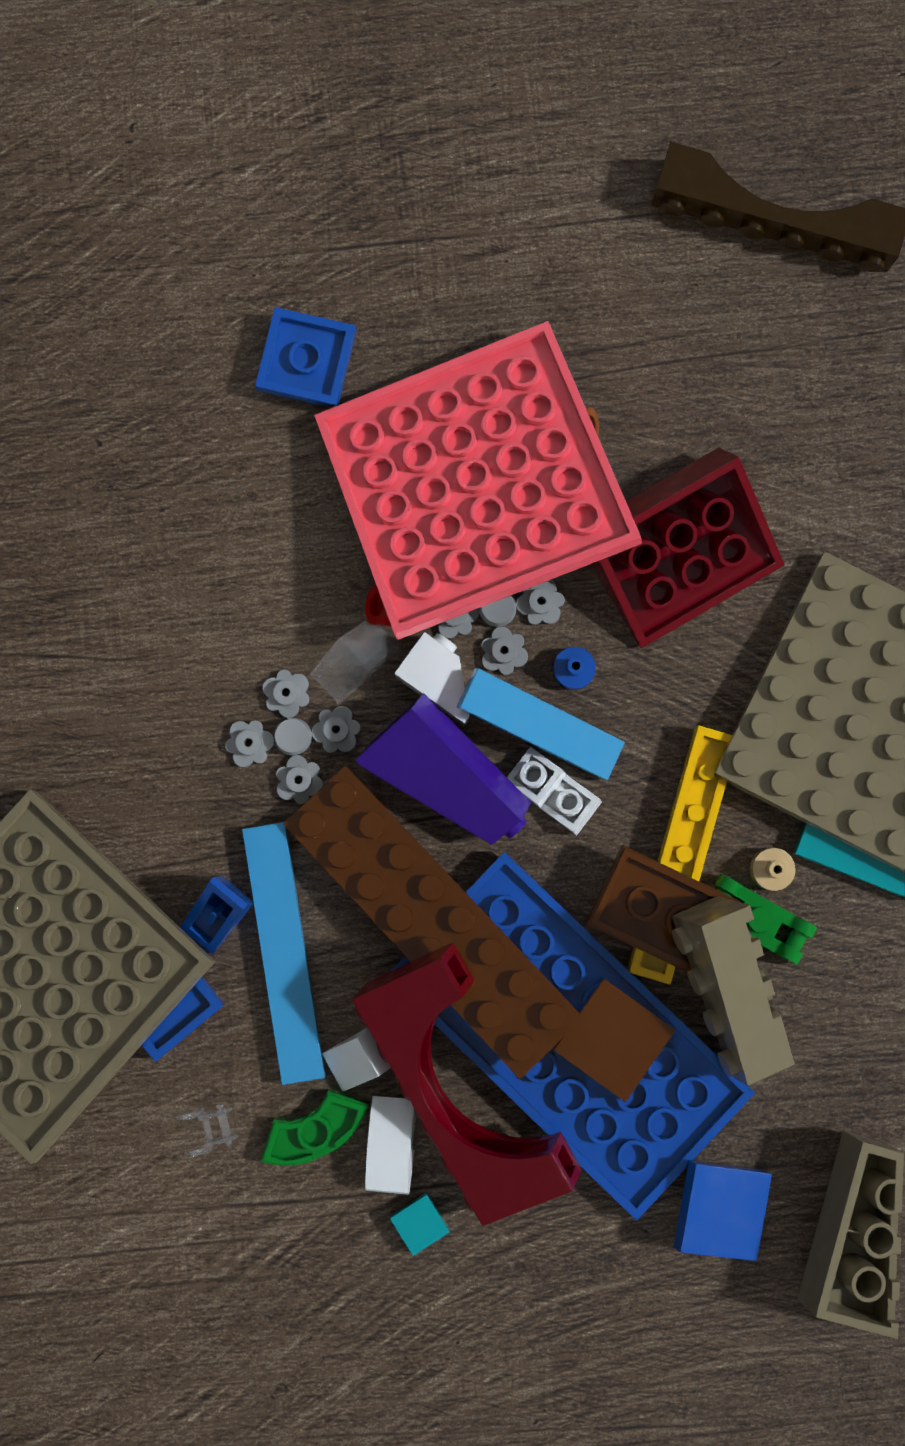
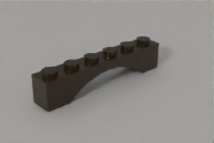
[652,141,905,272]

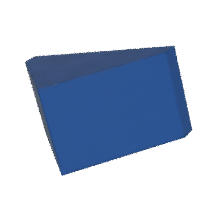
[180,876,254,954]

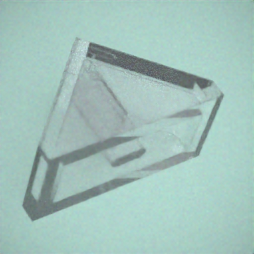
[310,620,400,705]

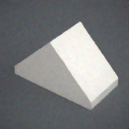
[322,1027,391,1092]

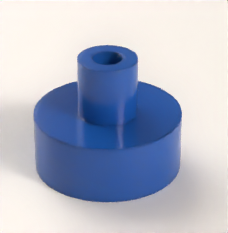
[552,647,596,690]

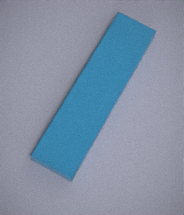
[457,668,625,780]

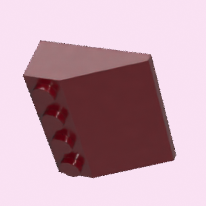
[591,447,785,648]

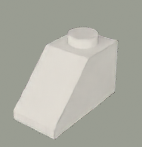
[395,632,469,727]

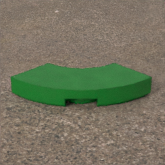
[260,1089,370,1166]

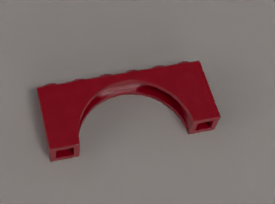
[352,942,582,1226]

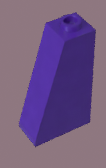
[355,693,531,845]

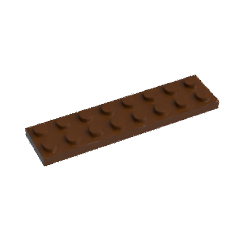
[283,765,584,1079]

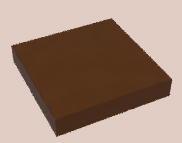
[553,978,675,1102]

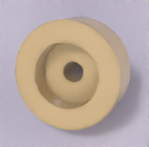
[750,848,796,891]

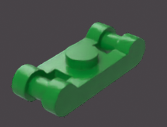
[714,874,817,966]

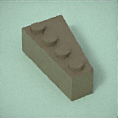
[672,896,795,1086]
[797,1130,904,1339]

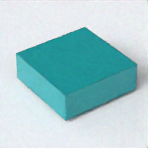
[390,1192,450,1256]

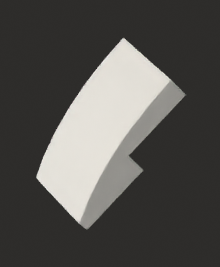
[507,747,602,836]
[365,1096,416,1195]

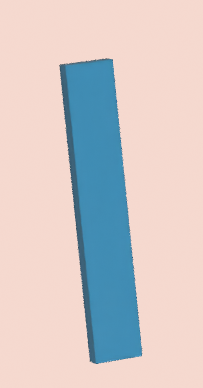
[242,822,326,1085]

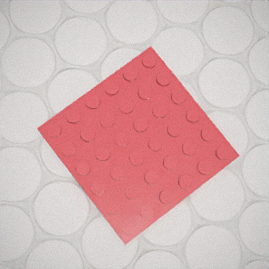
[314,321,642,640]

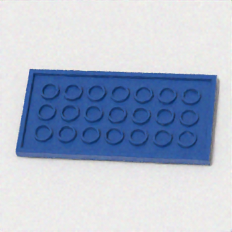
[391,852,756,1221]

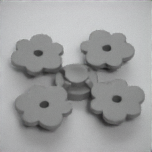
[437,580,565,675]
[225,669,361,804]

